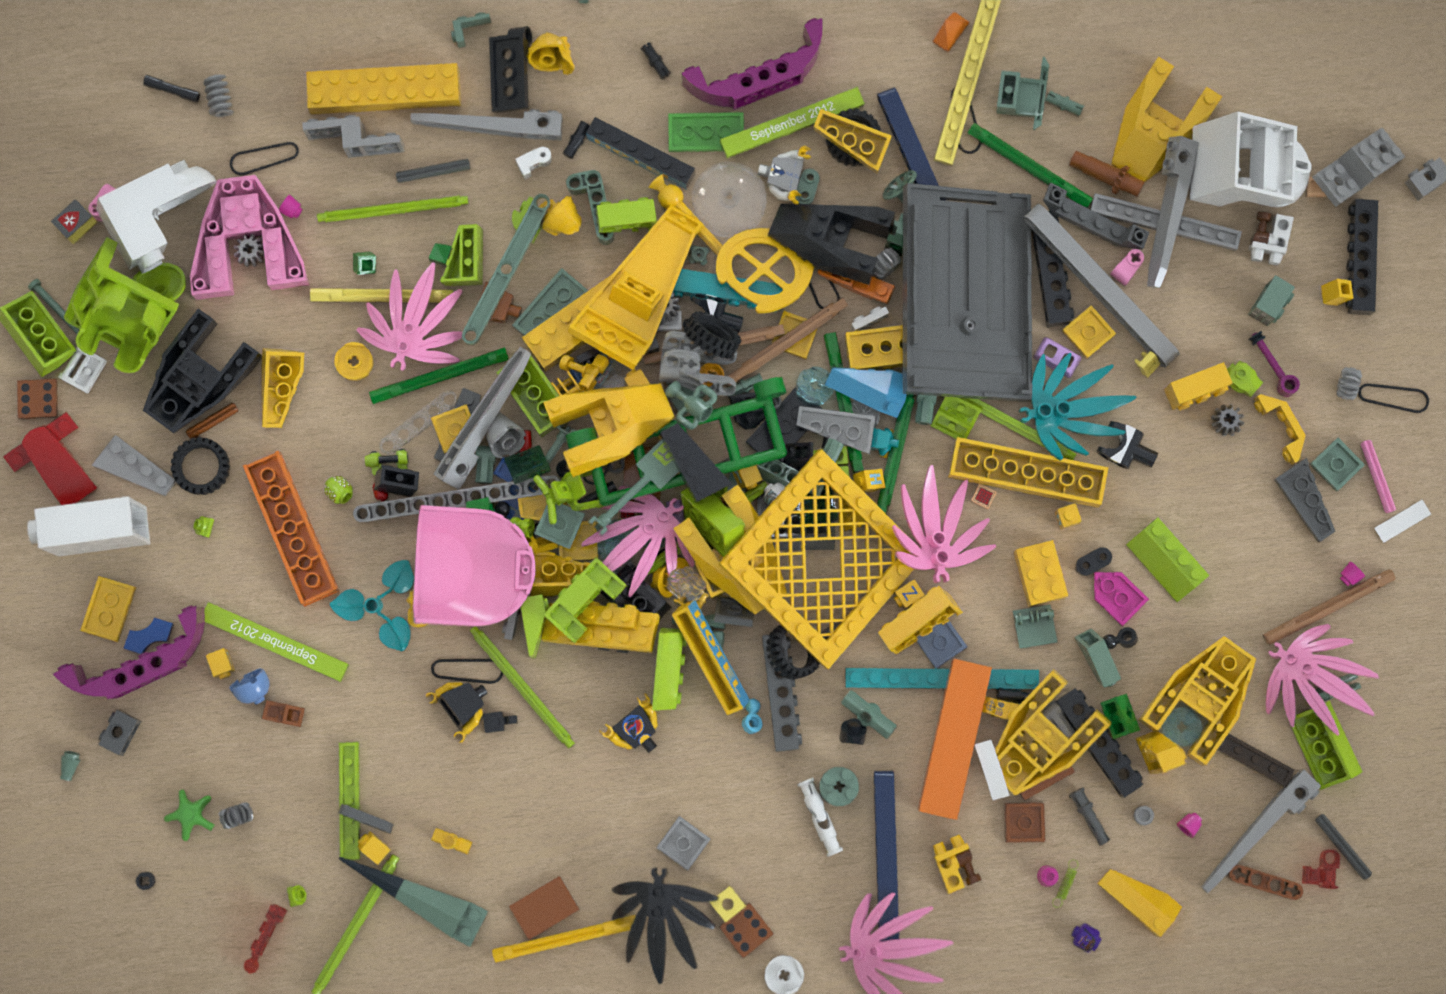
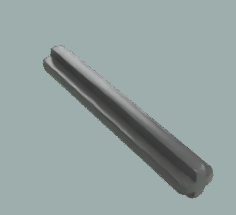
[396,159,470,183]
[1315,814,1372,880]

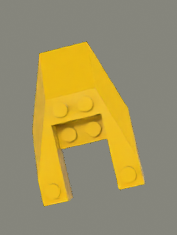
[1111,56,1222,182]
[543,384,675,477]
[673,485,787,614]
[1138,636,1256,766]
[995,669,1111,795]

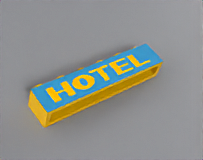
[672,599,750,716]

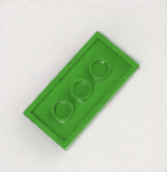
[668,112,744,152]

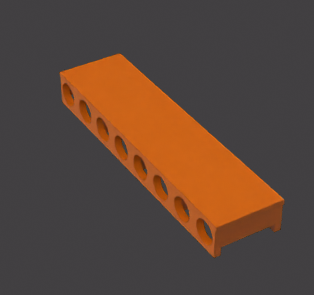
[243,451,340,607]
[918,659,992,820]

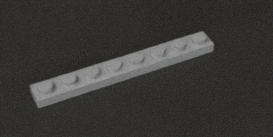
[1090,193,1242,251]

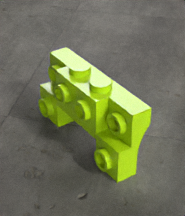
[544,557,627,643]

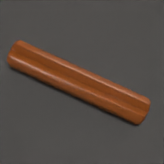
[186,403,238,439]

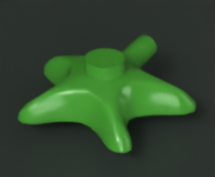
[164,789,215,841]

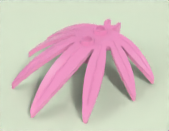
[357,262,467,371]
[892,465,996,583]
[581,486,694,597]
[1266,624,1379,735]
[839,893,953,994]

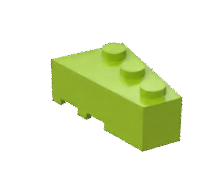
[596,197,657,233]
[440,224,483,287]

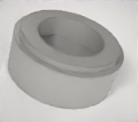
[1133,806,1154,825]

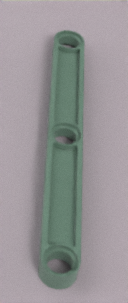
[462,194,551,345]

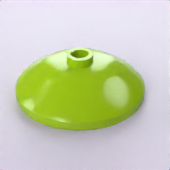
[132,263,186,301]

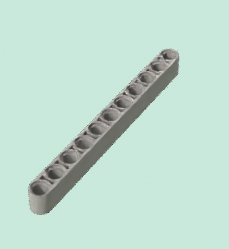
[1024,204,1180,368]
[353,475,561,522]

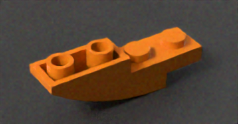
[817,269,896,305]

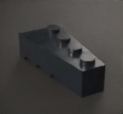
[659,423,732,503]

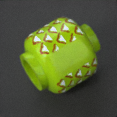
[324,476,353,504]

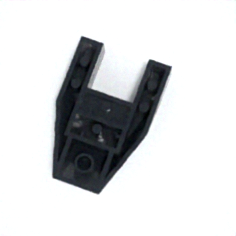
[768,204,895,285]
[143,308,262,433]

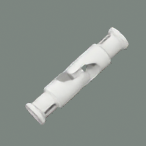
[797,778,843,857]

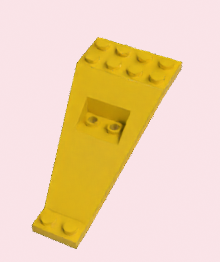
[567,205,703,370]

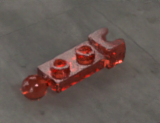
[243,904,288,974]

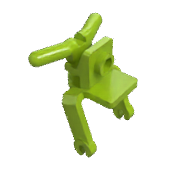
[533,470,604,524]

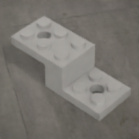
[302,115,404,158]
[1312,128,1405,207]

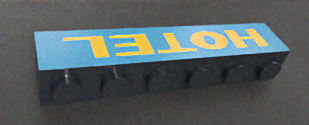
[586,117,695,190]

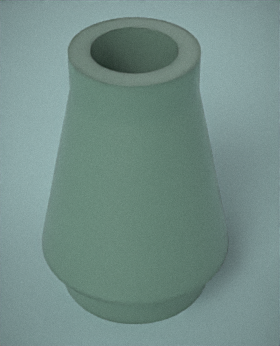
[60,751,81,781]

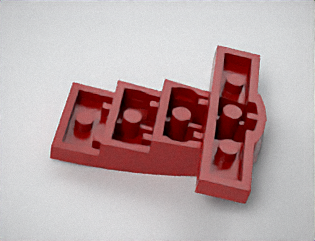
[3,411,97,505]

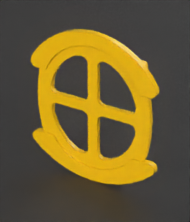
[716,228,814,314]

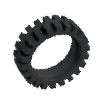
[826,108,881,166]
[684,311,741,359]
[171,437,230,495]
[766,625,820,679]

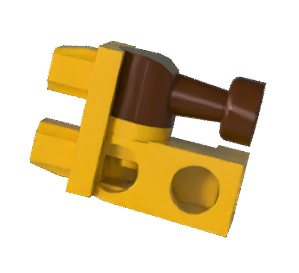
[933,835,982,894]

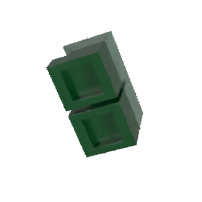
[884,213,903,257]

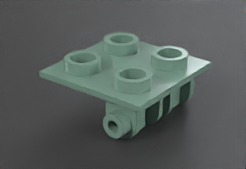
[1013,604,1057,649]

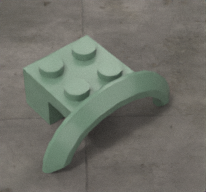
[997,57,1049,130]

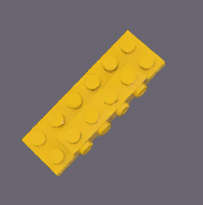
[541,601,660,653]

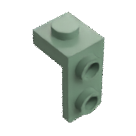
[451,13,491,48]

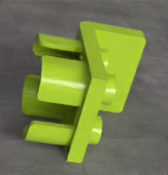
[64,237,179,373]

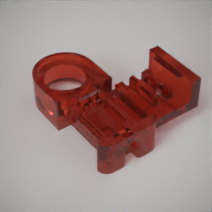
[1302,849,1340,889]

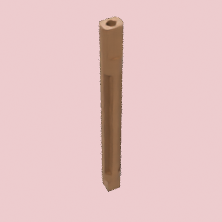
[727,298,848,386]
[644,324,785,365]
[1263,569,1396,645]

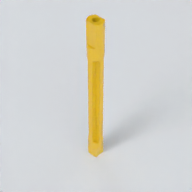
[492,915,636,963]

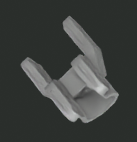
[659,331,737,396]

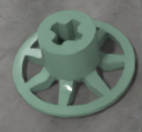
[883,170,917,204]

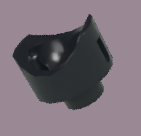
[839,718,867,745]

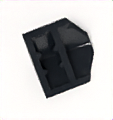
[729,392,766,430]
[785,442,813,471]

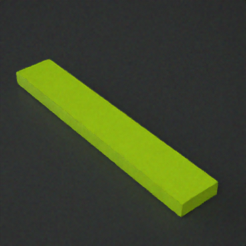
[339,742,360,860]

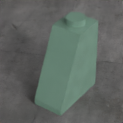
[1074,629,1121,688]

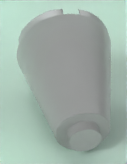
[485,411,526,458]

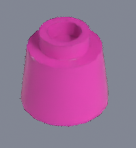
[279,194,303,218]
[1340,561,1366,586]
[1176,812,1202,838]
[1037,865,1059,887]

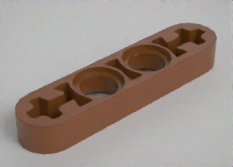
[1228,865,1303,900]

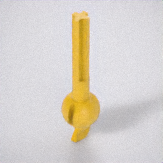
[649,174,723,256]

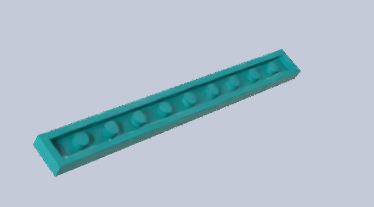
[845,668,1039,689]

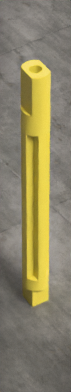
[310,288,453,303]

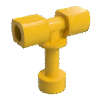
[559,354,609,391]
[431,828,473,855]

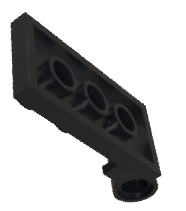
[489,26,533,113]

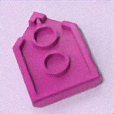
[1094,572,1149,626]

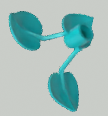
[329,560,414,652]

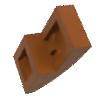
[262,700,305,727]

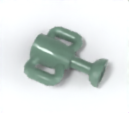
[666,381,718,430]

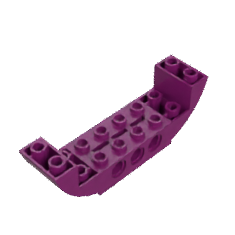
[682,18,823,111]
[53,605,205,700]

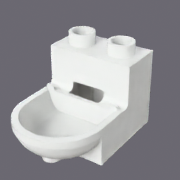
[1190,112,1312,207]
[96,160,217,273]

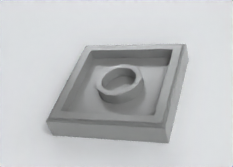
[656,816,710,871]

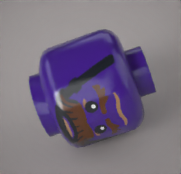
[1071,923,1102,953]

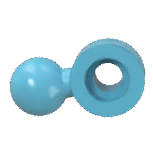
[742,699,762,734]

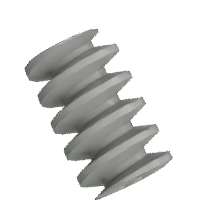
[203,75,234,117]

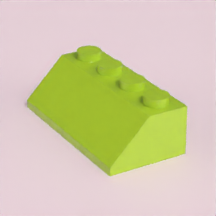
[0,291,76,377]
[496,356,559,438]
[680,489,745,558]
[1126,518,1210,602]
[652,627,687,711]
[1291,701,1362,790]

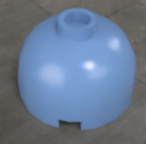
[229,668,270,705]

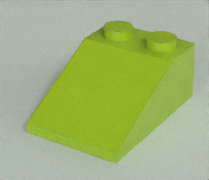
[521,594,550,659]

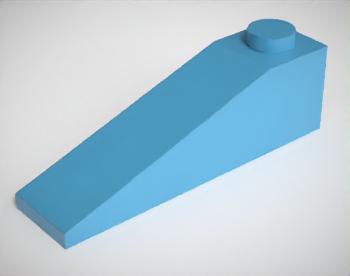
[825,367,907,418]

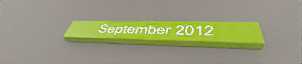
[719,87,865,158]
[204,602,349,682]

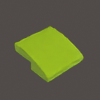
[930,397,983,439]

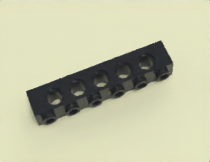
[1345,199,1378,315]
[1031,211,1074,328]
[1055,688,1144,798]

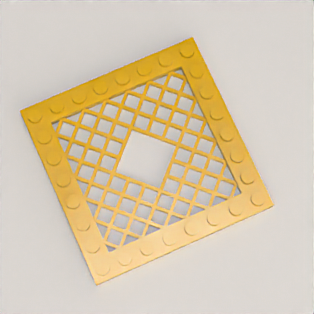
[718,449,914,669]

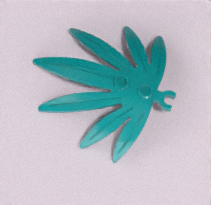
[1019,353,1137,460]

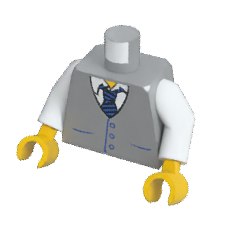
[758,146,811,204]

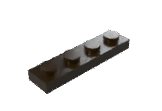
[1217,733,1295,787]

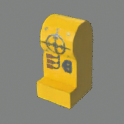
[982,697,1019,721]

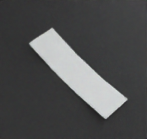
[1375,500,1431,543]
[975,740,1009,800]

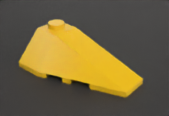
[261,348,304,428]
[530,551,590,596]
[1097,869,1182,937]

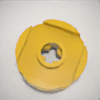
[334,342,373,381]

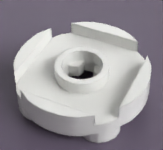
[765,955,804,994]

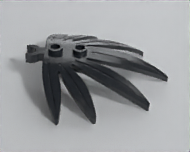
[612,867,719,984]

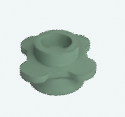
[689,245,709,265]

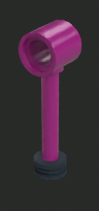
[1249,331,1300,397]

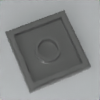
[714,596,754,627]

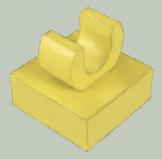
[1135,351,1160,378]

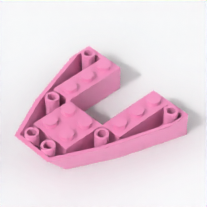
[190,175,309,300]

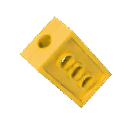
[844,325,903,371]

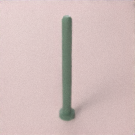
[28,279,79,334]

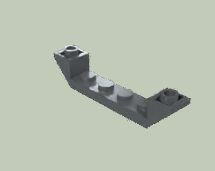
[1043,183,1150,250]

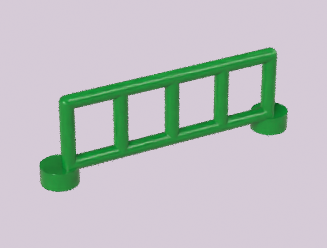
[565,377,787,506]

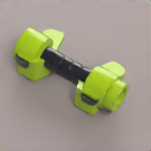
[365,449,409,476]

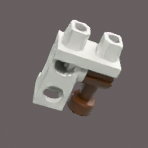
[1249,211,1294,266]

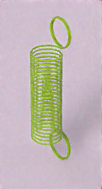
[1052,859,1078,908]

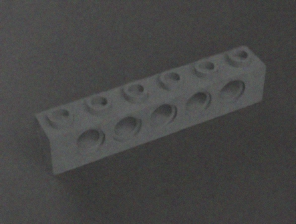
[762,633,802,752]

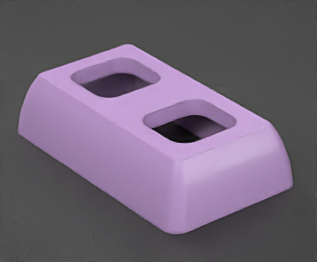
[1033,337,1082,378]

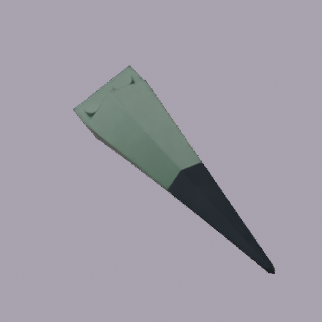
[339,857,489,947]

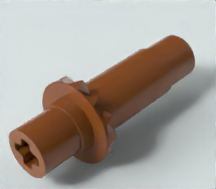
[1069,150,1145,197]

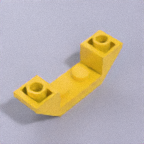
[1253,394,1306,465]

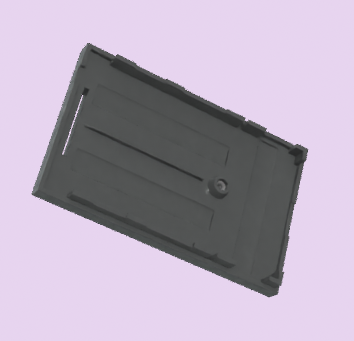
[903,183,1032,402]

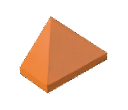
[933,12,969,52]

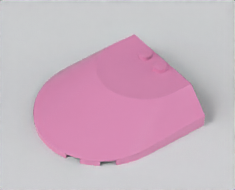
[413,505,535,626]

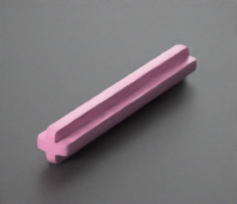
[1361,440,1396,513]

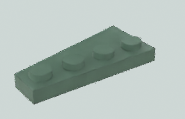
[512,268,589,335]

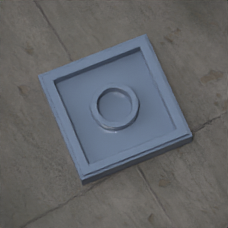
[917,621,967,669]

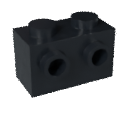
[374,465,419,497]

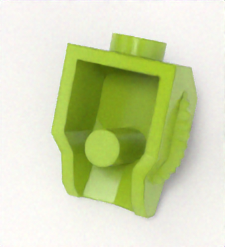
[1227,361,1263,397]

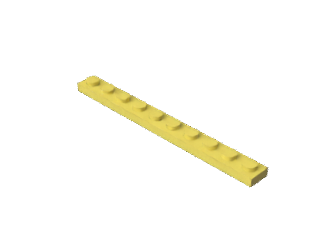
[934,0,1001,166]

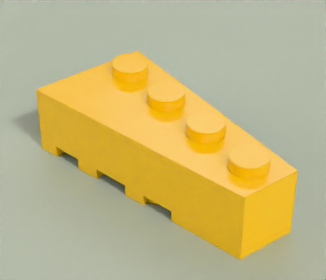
[814,109,892,174]
[878,585,963,654]
[1135,731,1186,774]

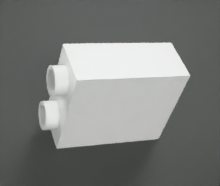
[27,497,150,556]

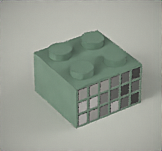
[1248,275,1295,326]

